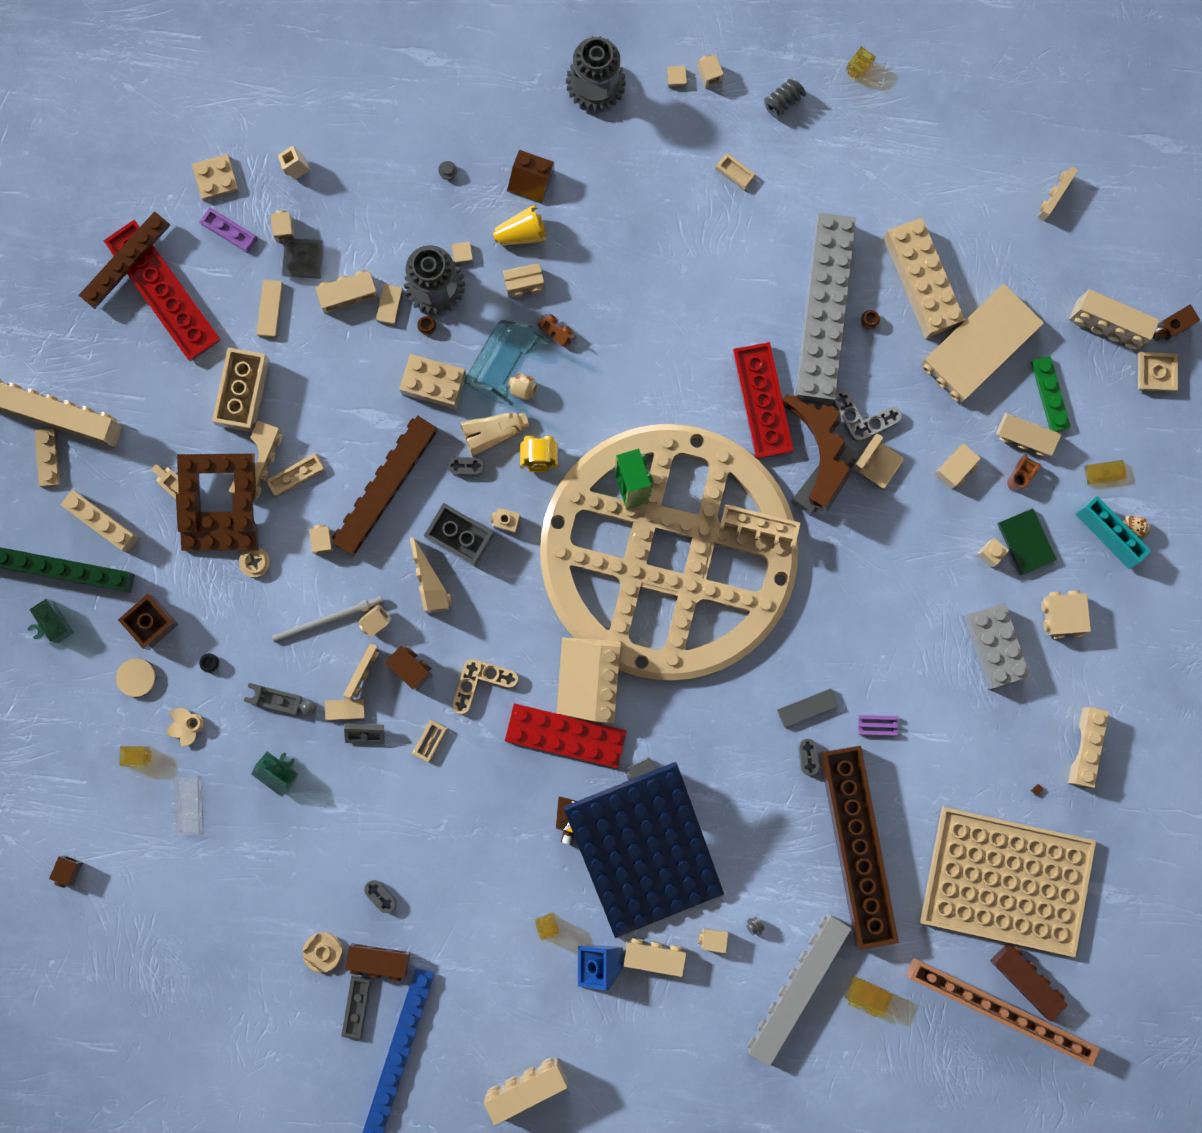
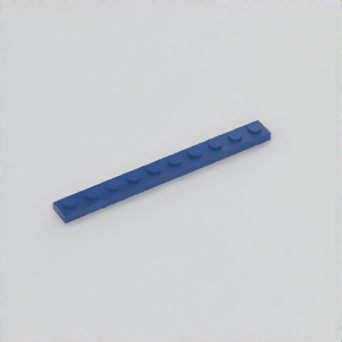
[362,967,435,1133]

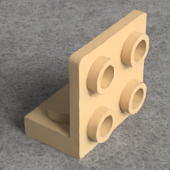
[852,434,904,489]

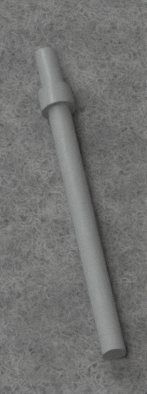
[272,596,384,643]

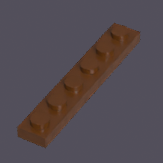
[78,211,171,309]

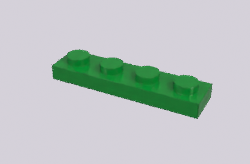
[1031,356,1071,432]

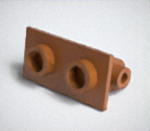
[537,314,577,347]

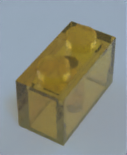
[844,975,893,1018]

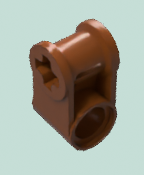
[1007,454,1041,491]

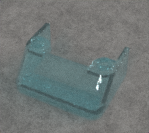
[464,320,550,406]

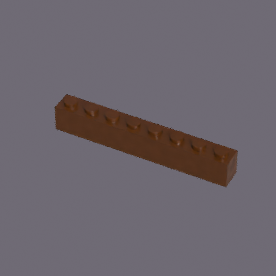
[332,415,438,557]

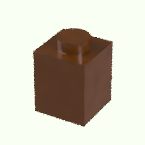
[49,855,83,888]

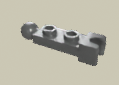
[244,683,316,716]

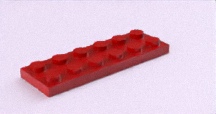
[733,342,794,459]
[505,703,627,768]

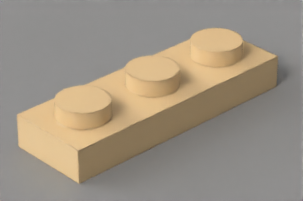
[1038,166,1078,221]
[35,428,61,487]
[343,643,379,701]

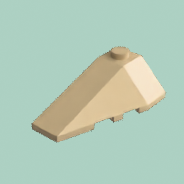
[410,537,452,614]

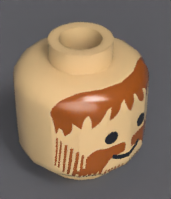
[508,373,538,401]
[1123,515,1150,541]

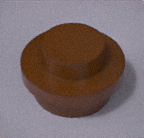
[861,310,880,329]
[417,316,436,335]

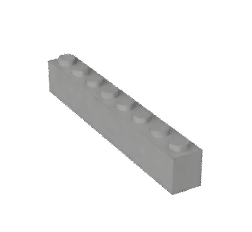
[747,914,851,1067]

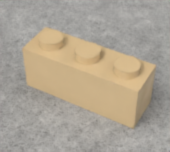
[315,270,378,313]
[996,412,1061,457]
[623,938,686,977]

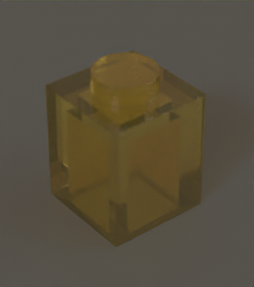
[119,746,152,766]

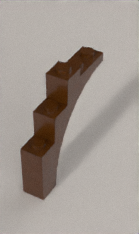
[783,394,851,512]

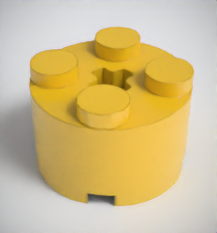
[520,436,558,472]

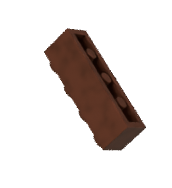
[990,944,1068,1022]

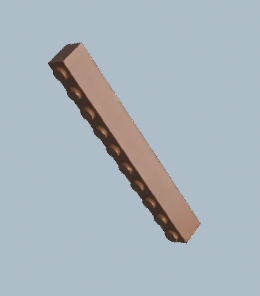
[905,958,1100,1067]

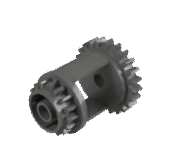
[566,36,626,113]
[404,245,465,316]

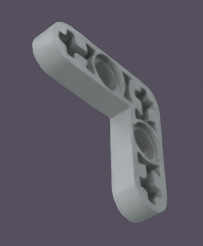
[833,390,902,442]

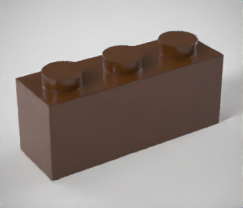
[345,943,410,981]

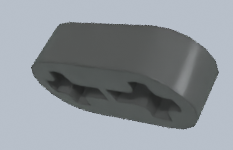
[448,457,484,476]
[798,739,819,776]
[364,880,396,913]

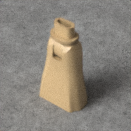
[460,412,529,457]

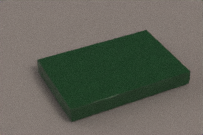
[997,508,1057,575]

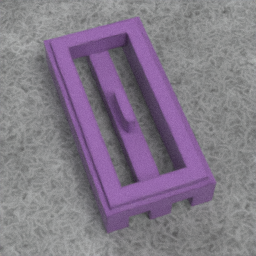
[858,715,898,736]

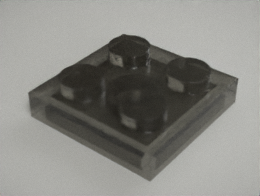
[282,238,324,279]

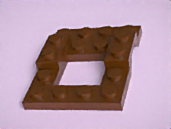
[176,453,258,551]

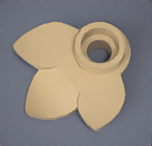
[166,708,204,746]

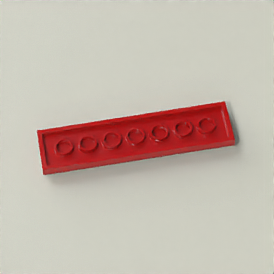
[103,220,221,361]

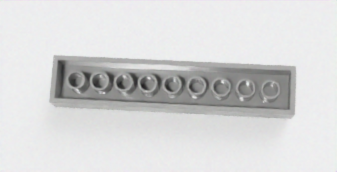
[795,213,856,405]

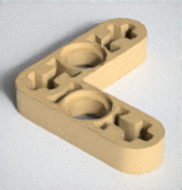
[452,659,518,714]

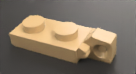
[151,464,201,499]

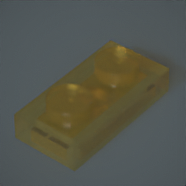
[1084,460,1127,485]

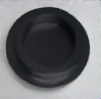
[199,653,219,673]

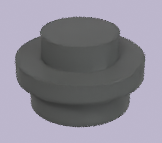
[438,161,457,180]
[747,917,764,936]

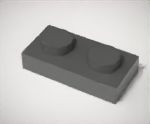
[344,723,385,744]

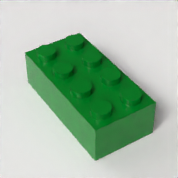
[615,448,653,510]

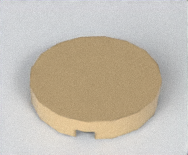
[116,658,156,697]
[303,932,343,973]

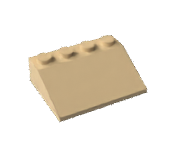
[557,637,620,723]

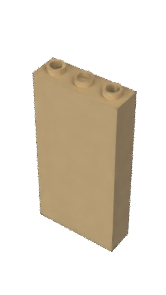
[921,283,1044,404]

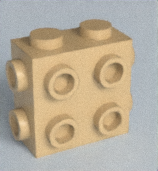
[1041,590,1091,639]

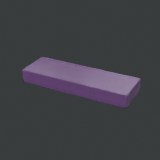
[199,207,258,254]

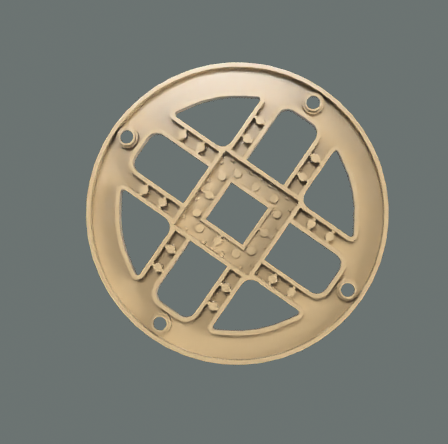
[540,424,798,681]

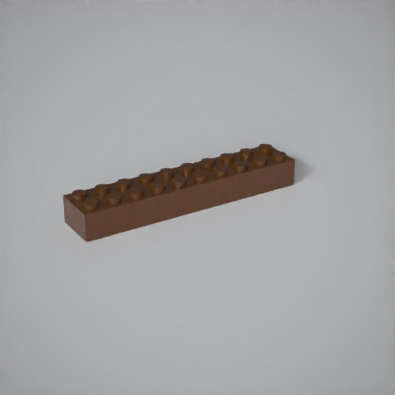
[819,746,899,950]

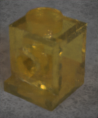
[846,46,876,80]
[535,912,560,941]

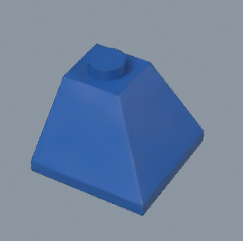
[578,946,623,990]

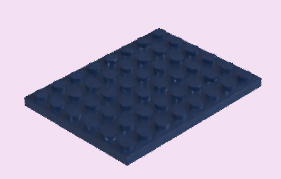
[563,762,724,938]

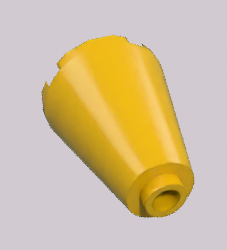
[493,205,547,246]

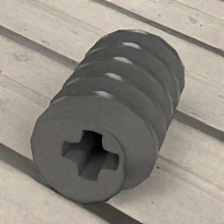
[764,78,806,118]

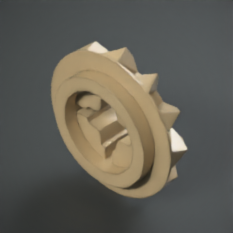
[239,547,270,578]

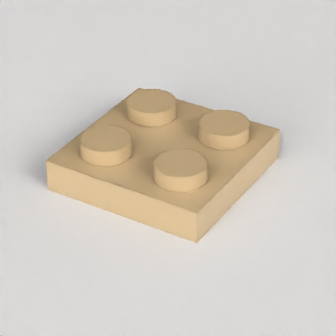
[192,154,239,201]
[1138,352,1178,392]

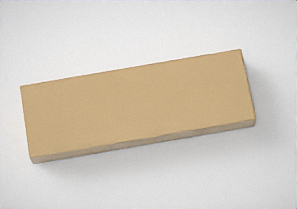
[256,280,283,338]
[265,453,325,498]

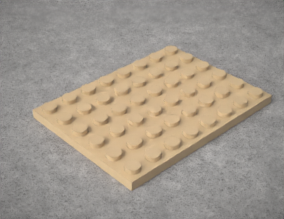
[920,807,1096,958]

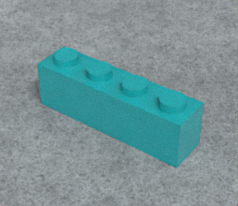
[1075,496,1151,569]

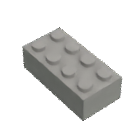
[963,603,1030,689]

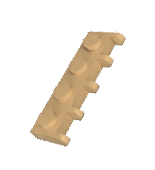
[719,504,800,549]

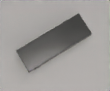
[777,688,838,728]
[341,975,372,1040]

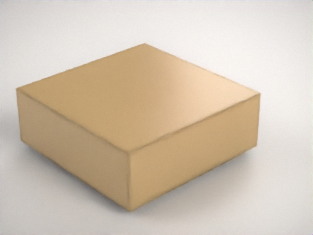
[667,66,687,87]
[451,242,473,264]

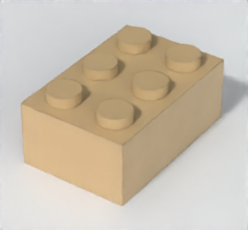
[399,354,467,410]

